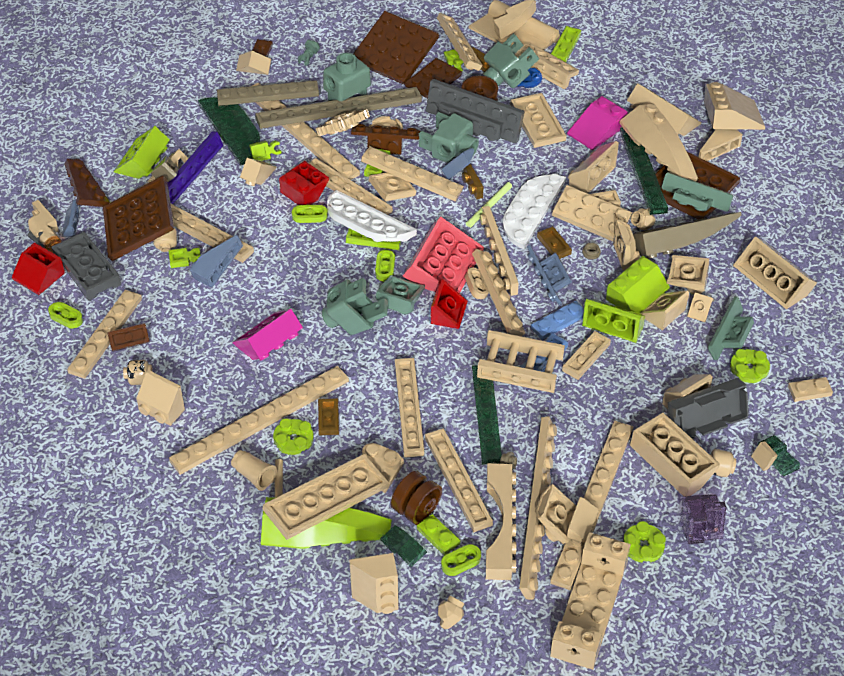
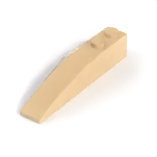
[619,104,698,181]

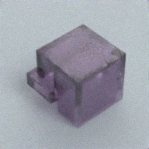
[680,494,727,544]

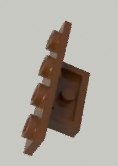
[351,124,421,155]

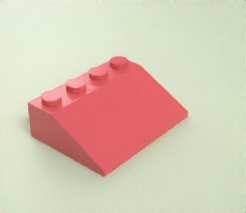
[403,216,484,294]

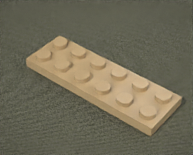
[262,454,389,540]

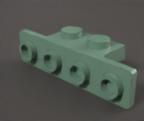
[662,172,733,212]
[708,296,754,360]

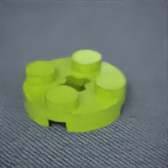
[730,349,770,383]
[273,419,314,455]
[623,521,666,563]

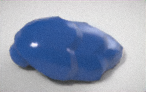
[517,68,542,88]

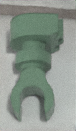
[298,40,320,66]

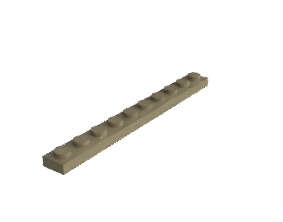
[255,87,422,129]

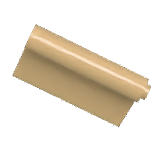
[468,0,560,50]

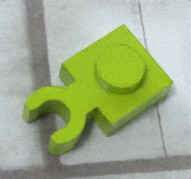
[249,140,282,161]
[168,248,201,268]

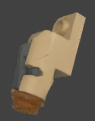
[28,200,62,253]

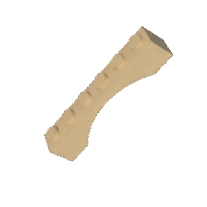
[486,463,516,580]

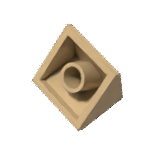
[640,290,689,330]

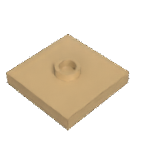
[368,173,416,201]

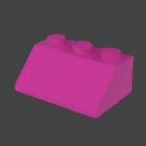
[232,309,303,361]

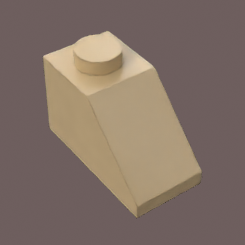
[240,158,277,186]

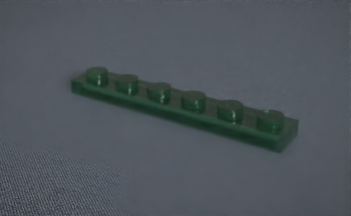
[472,365,502,465]

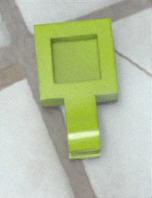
[444,49,464,71]

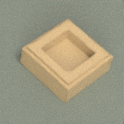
[751,441,778,471]

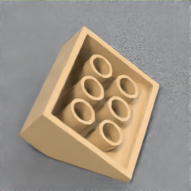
[704,82,765,130]

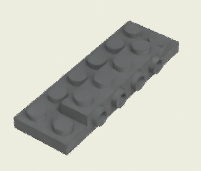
[426,79,525,144]

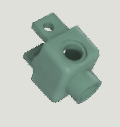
[483,33,539,88]
[323,53,371,101]
[419,112,479,163]
[322,278,388,335]

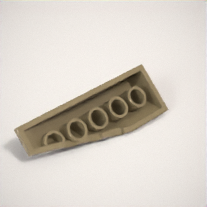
[633,212,742,259]

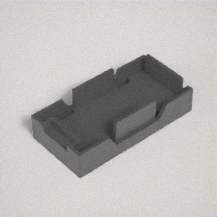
[52,232,121,301]
[668,378,749,438]

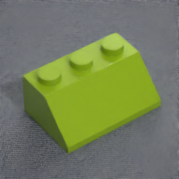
[113,126,170,179]
[606,256,670,314]
[582,299,645,343]

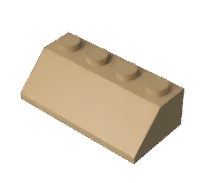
[627,83,702,136]
[733,236,817,309]
[630,413,720,498]

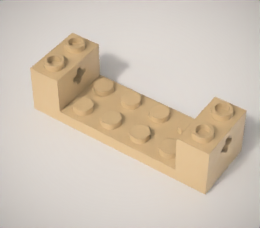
[550,532,631,670]

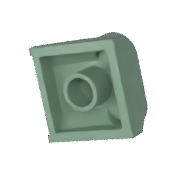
[376,275,425,314]

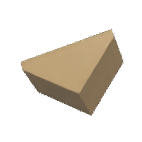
[236,51,271,75]

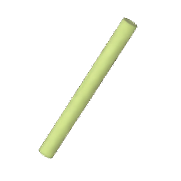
[466,182,512,228]

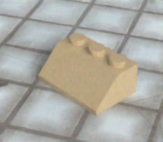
[568,141,619,194]
[349,553,398,614]

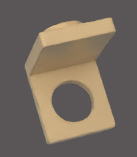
[687,293,715,322]

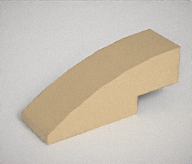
[493,0,536,39]

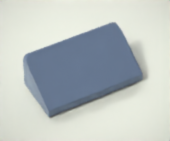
[441,148,474,179]
[61,200,79,237]

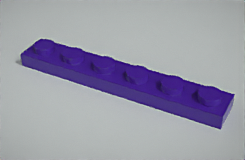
[167,131,224,204]

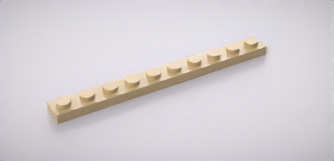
[250,83,360,180]
[169,366,349,475]
[519,416,557,600]
[550,421,634,590]

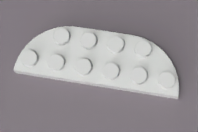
[503,174,566,250]
[327,190,417,242]

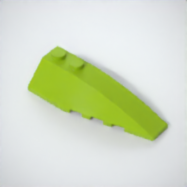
[261,497,392,549]

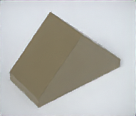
[151,155,179,182]

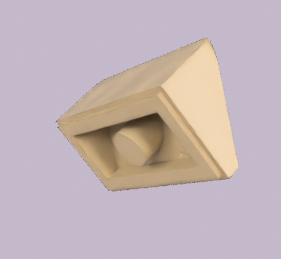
[567,497,599,543]

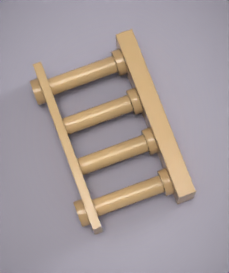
[477,330,565,393]

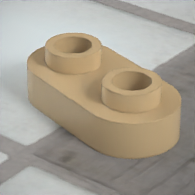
[465,268,489,299]

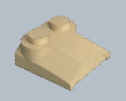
[613,220,640,271]
[667,255,710,294]
[362,443,404,493]
[535,484,576,544]

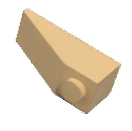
[699,129,743,161]

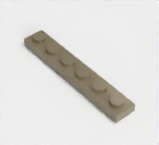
[217,80,319,106]

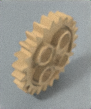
[315,109,370,136]

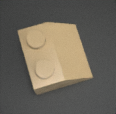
[136,370,185,426]
[662,374,713,409]

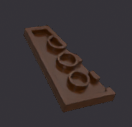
[64,159,110,207]

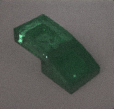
[758,435,800,477]
[380,525,427,567]

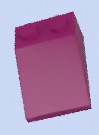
[567,96,628,151]

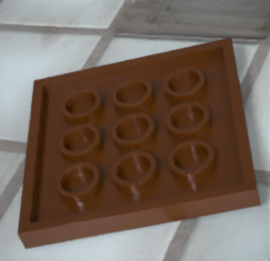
[353,11,439,85]
[643,152,740,219]
[103,176,174,261]

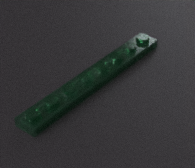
[620,127,668,215]

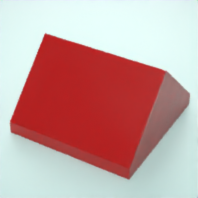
[431,278,468,329]

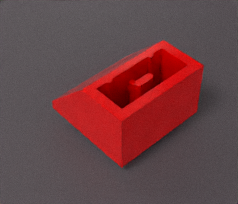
[279,161,329,205]
[12,242,65,295]

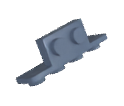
[527,245,572,306]

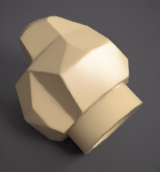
[631,208,656,230]
[438,596,464,629]

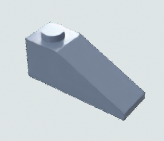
[190,235,243,288]

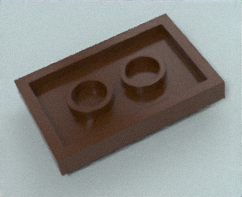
[405,58,462,99]

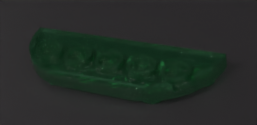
[198,97,260,166]

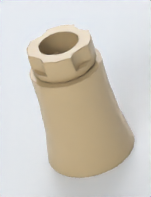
[231,450,277,491]

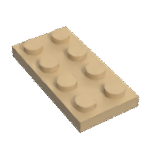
[510,93,566,148]
[552,185,632,241]

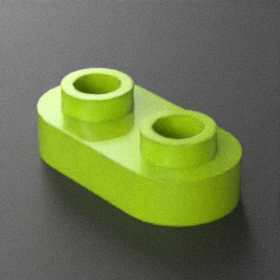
[292,205,328,223]
[375,250,395,282]
[48,302,83,329]
[441,544,481,576]

